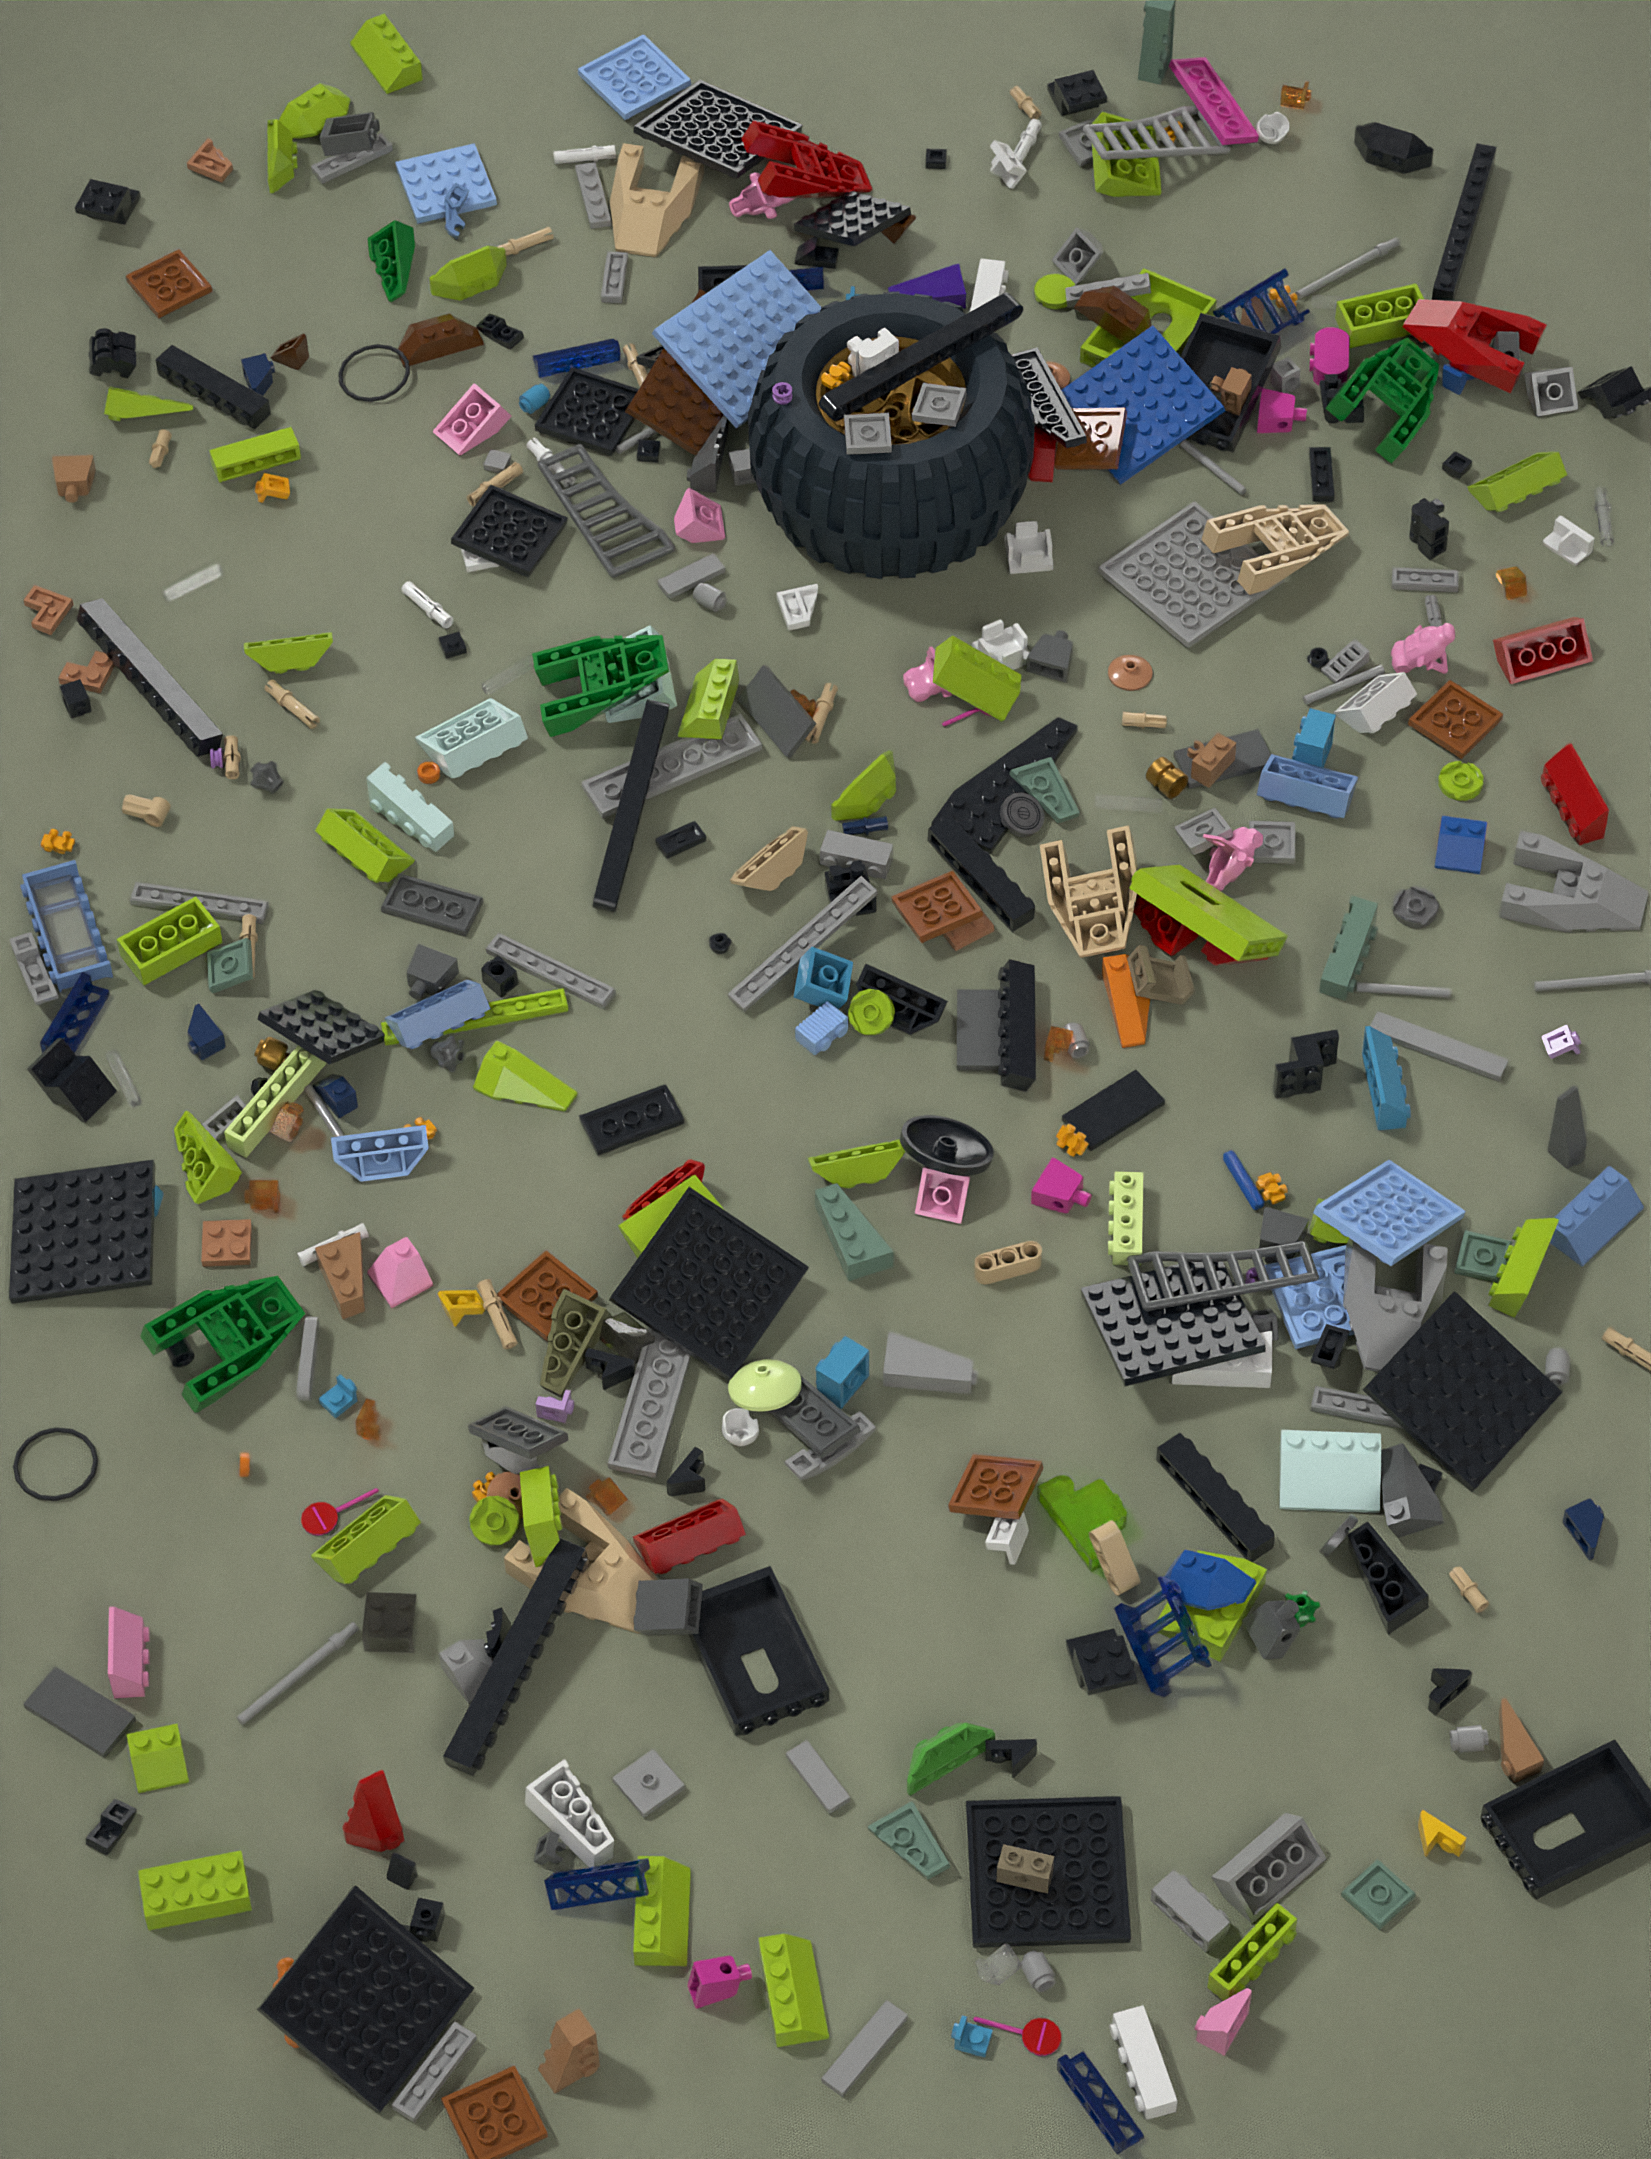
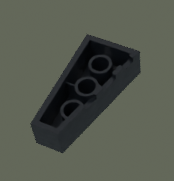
[1347,1521,1429,1635]

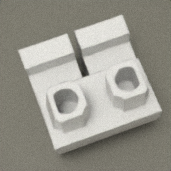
[847,327,899,377]

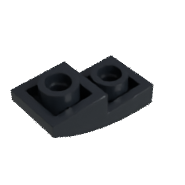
[476,313,524,350]
[484,1607,511,1658]

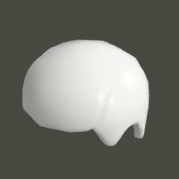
[1256,112,1290,144]
[722,1408,759,1446]

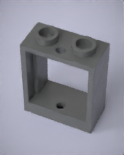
[319,112,380,156]

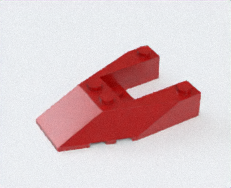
[741,120,872,198]
[1402,299,1547,394]

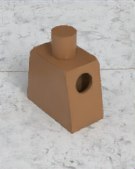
[52,455,96,503]

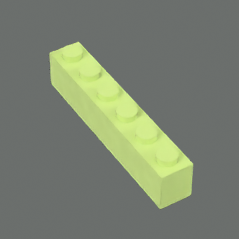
[224,1046,327,1158]

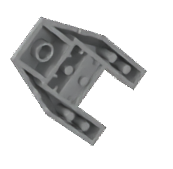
[1499,831,1649,932]
[1343,1238,1447,1372]

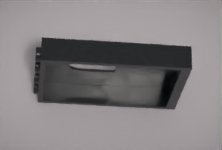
[1181,313,1281,453]
[688,1566,830,1737]
[1480,1739,1651,1900]

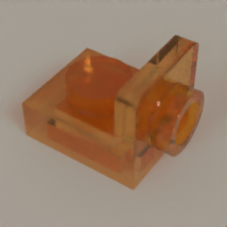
[1280,81,1312,110]
[1496,566,1527,600]
[1044,1025,1074,1062]
[355,1398,381,1441]
[585,1477,628,1517]

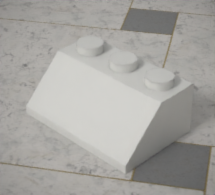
[1334,672,1417,734]

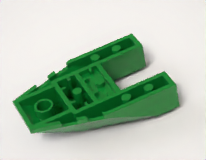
[1325,338,1440,463]
[532,635,669,737]
[140,1275,305,1414]

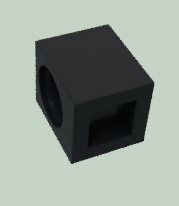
[59,679,92,719]
[481,956,518,998]

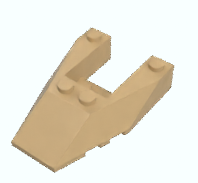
[610,143,704,257]
[1201,505,1349,595]
[1040,825,1138,958]
[504,1488,658,1634]

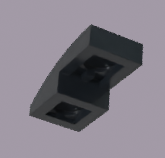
[85,1798,137,1855]

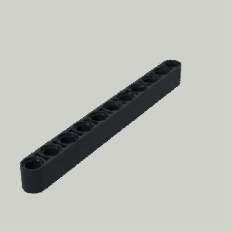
[819,292,1024,421]
[592,699,670,912]

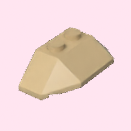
[730,826,808,891]

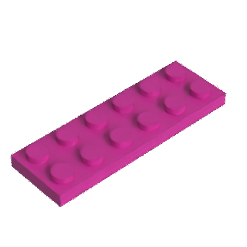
[1169,57,1259,145]

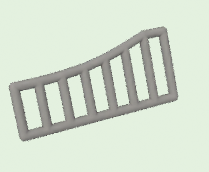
[1083,106,1230,160]

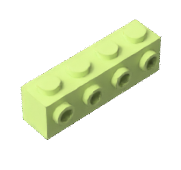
[1108,1171,1143,1266]

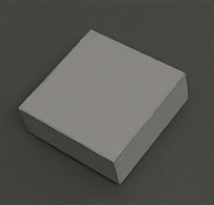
[483,449,511,473]

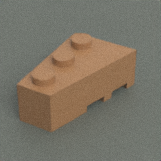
[315,1232,365,1320]
[538,2008,600,2094]

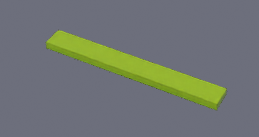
[381,988,568,1046]

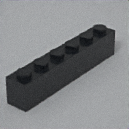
[155,345,271,430]
[927,815,1035,933]
[998,959,1036,1092]
[1156,1432,1275,1562]

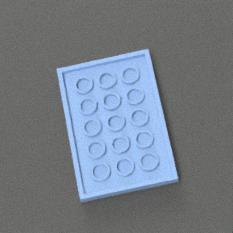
[1313,1160,1466,1266]

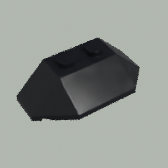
[1354,122,1434,174]
[856,963,948,1035]

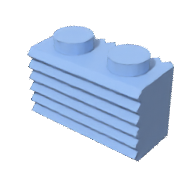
[795,1001,848,1055]

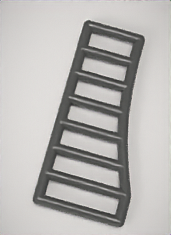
[537,444,675,578]
[1127,1241,1319,1311]

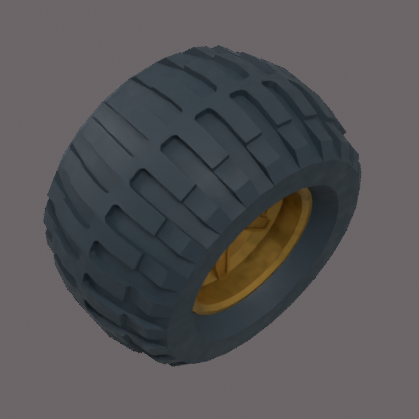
[748,291,1034,579]

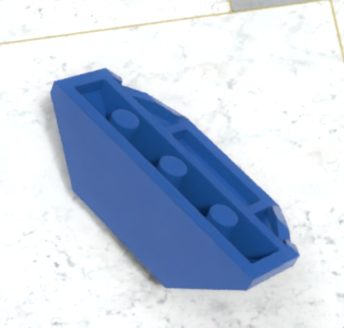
[1162,1549,1256,1610]

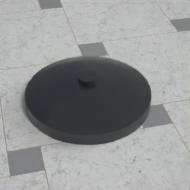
[900,1115,994,1176]

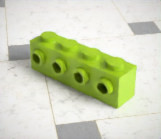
[209,427,301,482]
[1207,1903,1297,2001]

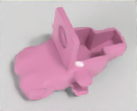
[729,173,796,219]
[1391,623,1455,674]
[903,646,952,702]
[1203,827,1263,891]

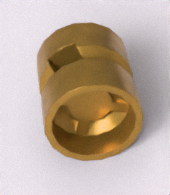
[1146,757,1189,799]

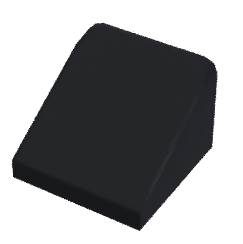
[387,1853,418,1890]

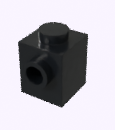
[410,1897,445,1942]

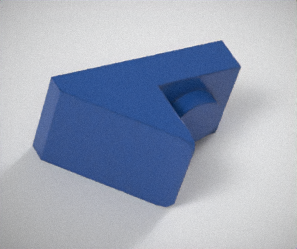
[1442,364,1476,395]

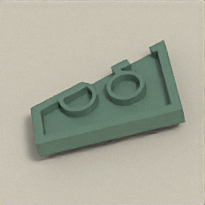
[1009,757,1080,823]
[867,1801,950,1880]

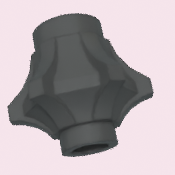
[250,760,284,794]
[431,1036,466,1072]

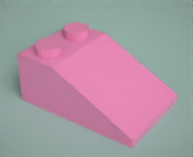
[432,383,511,456]

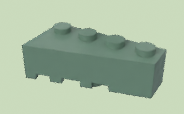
[1137,0,1176,85]
[1319,895,1379,1001]
[815,1183,893,1281]

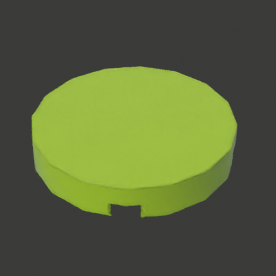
[1034,274,1075,309]
[1438,761,1483,801]
[848,989,895,1036]
[469,1496,519,1546]

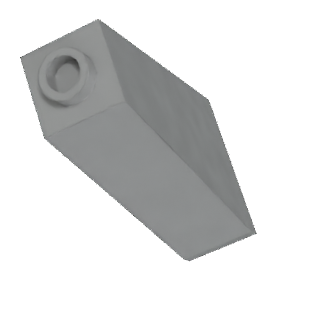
[883,1332,978,1394]

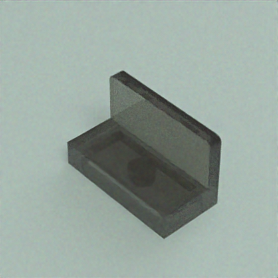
[599,1312,655,1364]

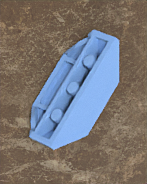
[331,1125,429,1182]

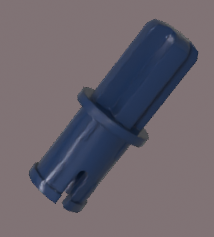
[842,816,888,835]

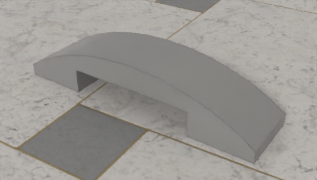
[9,932,58,1005]
[784,1411,876,1480]

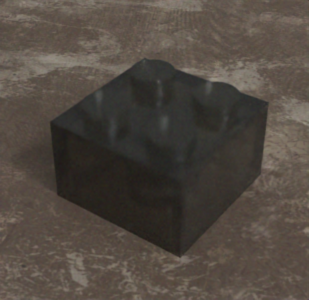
[362,1592,419,1653]

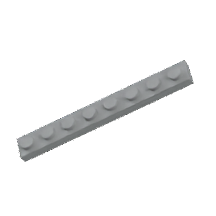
[728,876,877,1013]

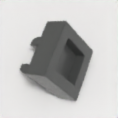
[533,1831,566,1865]

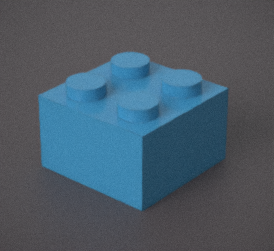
[1292,708,1336,768]
[794,947,853,1010]
[815,1336,869,1409]

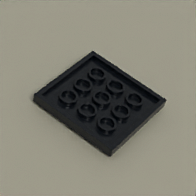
[794,191,911,247]
[535,367,639,456]
[451,485,568,578]
[257,990,385,1065]

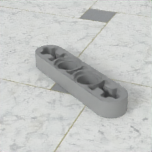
[297,1316,319,1401]

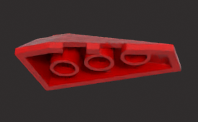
[1133,894,1198,956]

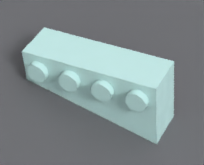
[366,762,454,852]

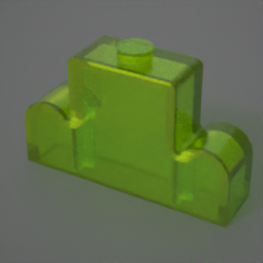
[1037,1475,1127,1573]

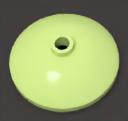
[728,1359,802,1411]

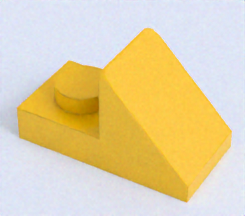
[438,1290,485,1327]
[1418,1810,1467,1857]

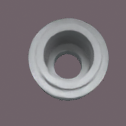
[693,583,727,612]
[1060,1022,1089,1058]
[1545,1348,1570,1386]
[1450,1725,1488,1753]
[1020,1951,1055,1992]

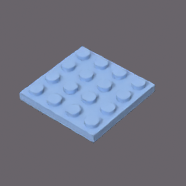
[578,34,691,120]
[395,143,497,224]
[1265,1245,1355,1349]

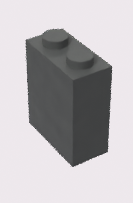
[633,1579,703,1636]

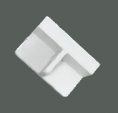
[990,140,1027,189]
[1543,515,1595,566]
[985,1511,1029,1565]

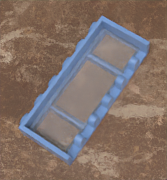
[20,860,113,993]

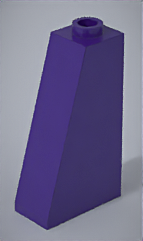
[888,264,966,309]

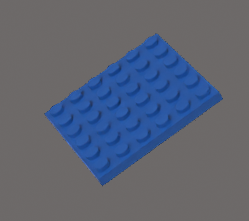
[1061,326,1225,485]

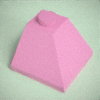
[674,488,725,543]
[915,1166,970,1224]
[367,1237,433,1308]
[1195,1988,1252,2056]

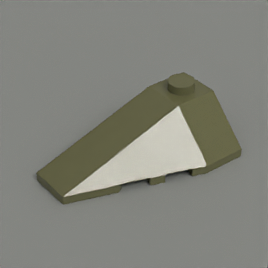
[540,1289,612,1396]

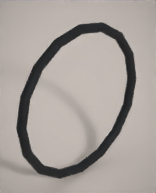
[338,344,410,402]
[13,1427,98,1501]

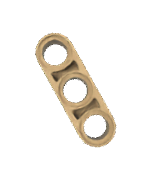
[974,1241,1042,1285]
[1089,1520,1140,1596]

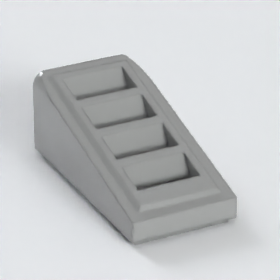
[1321,639,1370,683]
[201,1095,246,1141]

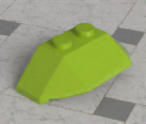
[279,83,351,139]
[267,119,298,193]
[429,246,507,301]
[244,632,333,674]
[831,750,896,821]
[808,1139,905,1188]

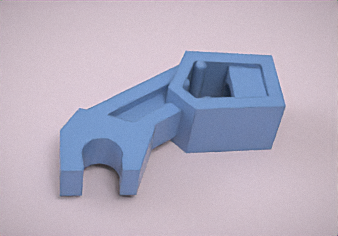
[444,182,469,239]

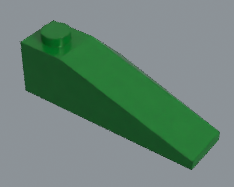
[367,220,415,302]

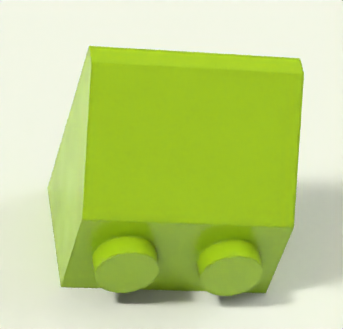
[127,1723,189,1793]

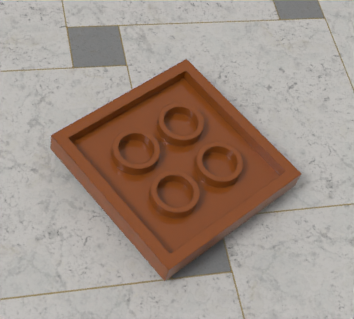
[126,249,213,318]
[1054,408,1127,470]
[1408,680,1503,759]
[891,870,983,943]
[497,1250,598,1342]
[948,1454,1044,1520]
[441,2065,548,2159]

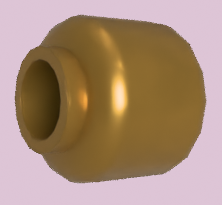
[254,1037,290,1071]

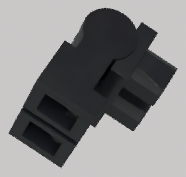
[89,328,137,379]
[1319,374,1364,423]
[1409,498,1449,561]
[824,860,877,916]

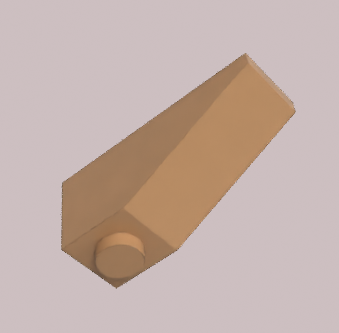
[1499,1698,1544,1784]

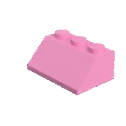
[108,1607,150,1699]

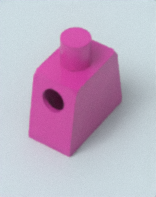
[1257,389,1307,433]
[1031,1157,1092,1214]
[687,1955,752,2009]

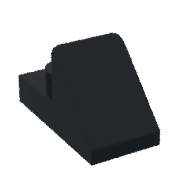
[795,236,839,269]
[1311,1324,1349,1369]
[585,1348,635,1390]
[666,1447,706,1497]
[1428,1668,1472,1715]
[985,1739,1037,1778]

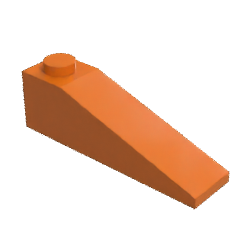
[1102,954,1150,1048]

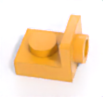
[255,473,290,503]

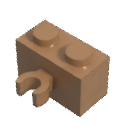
[1211,367,1251,416]
[1187,733,1236,788]

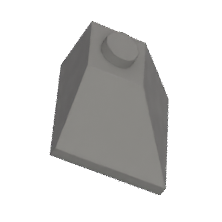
[1052,227,1103,285]
[1524,367,1578,416]
[482,1439,538,1474]
[439,1639,494,1704]

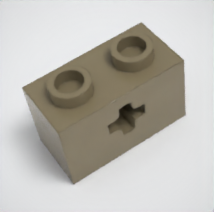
[997,1845,1054,1893]

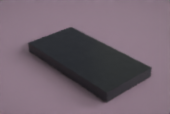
[1062,1069,1165,1151]
[579,1084,684,1156]

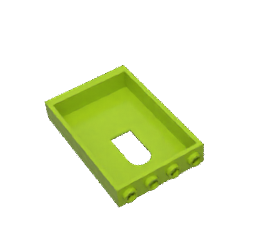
[1080,268,1217,368]
[1129,864,1288,961]

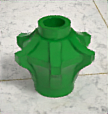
[1285,1590,1320,1628]

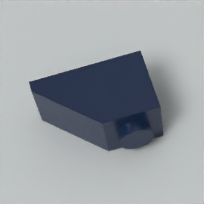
[241,353,275,396]
[187,1004,226,1061]
[313,1074,358,1119]
[1562,1498,1604,1561]

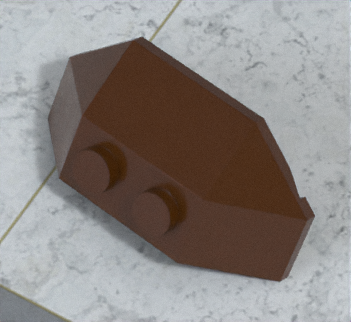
[1074,286,1152,344]
[398,313,484,368]

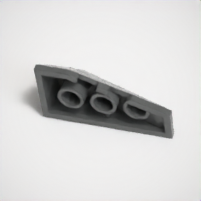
[687,415,729,493]
[1547,1085,1587,1170]
[1381,1443,1444,1538]

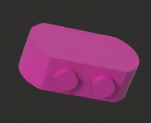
[1309,327,1349,386]

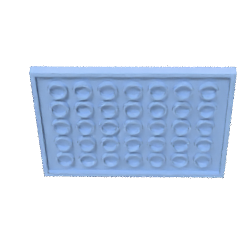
[652,250,821,428]

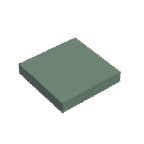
[207,938,253,993]
[1454,1230,1512,1283]
[1341,1859,1416,1930]

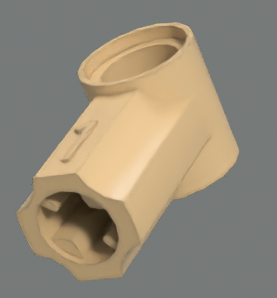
[122,794,171,827]

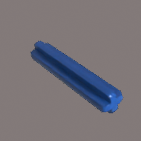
[1223,1150,1265,1210]

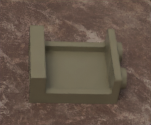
[1127,945,1195,1005]

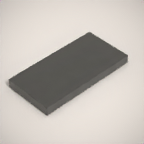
[738,665,816,758]
[1174,729,1271,789]
[381,873,483,937]
[957,989,1000,1070]
[768,1375,861,1458]
[468,1407,569,1459]
[23,1666,136,1758]

